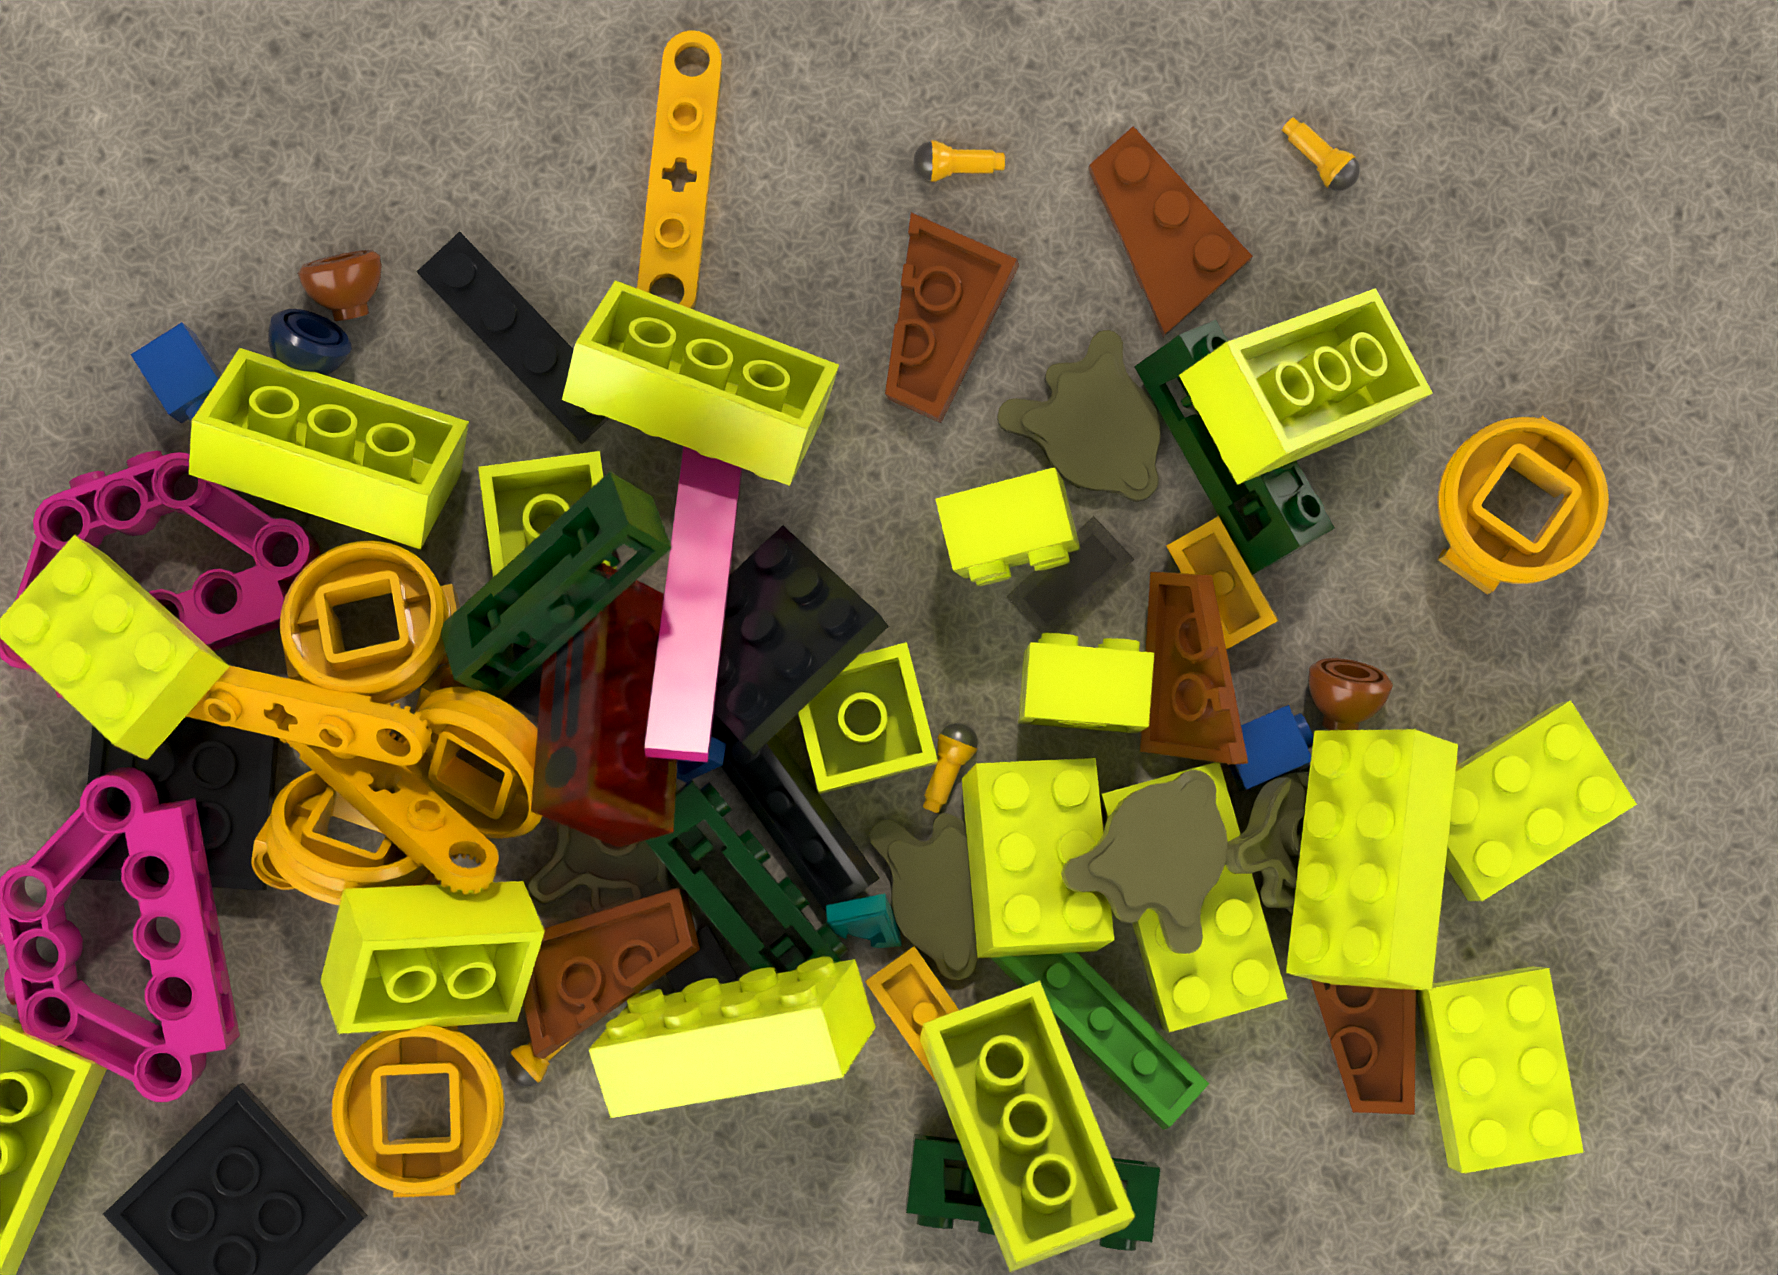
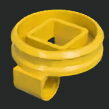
[1437,415,1609,595]
[279,540,460,704]
[401,664,590,838]
[251,770,440,905]
[332,1025,505,1198]

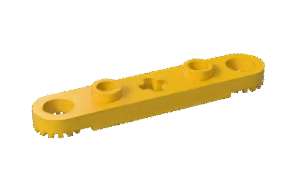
[637,30,722,309]
[186,665,432,766]
[280,738,499,894]

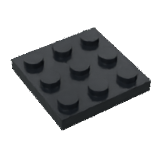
[652,525,889,754]
[80,717,279,890]
[103,1083,368,1275]

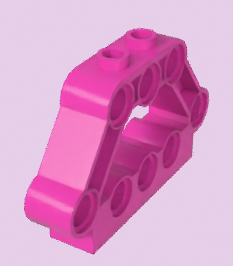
[0,450,320,700]
[0,767,240,1102]

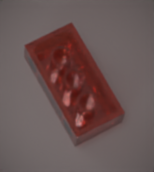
[531,563,678,847]

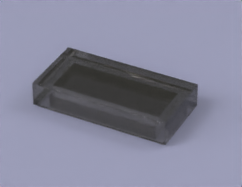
[1006,516,1135,637]

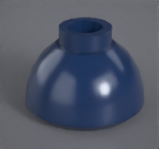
[268,309,352,376]

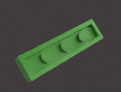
[991,952,1209,1130]

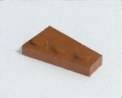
[1088,126,1253,338]
[885,212,1019,423]
[1140,571,1248,764]
[523,887,700,1059]
[1310,979,1416,1115]

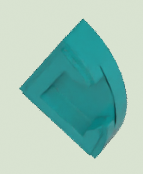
[826,893,902,948]

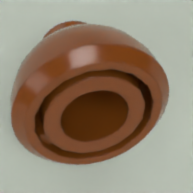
[298,250,382,321]
[1308,658,1393,730]

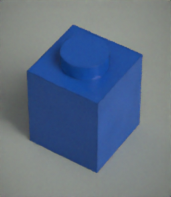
[130,322,221,424]
[1227,705,1313,792]

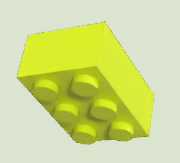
[0,535,230,760]
[1445,700,1637,901]
[961,758,1114,958]
[320,881,545,1034]
[1416,966,1584,1174]

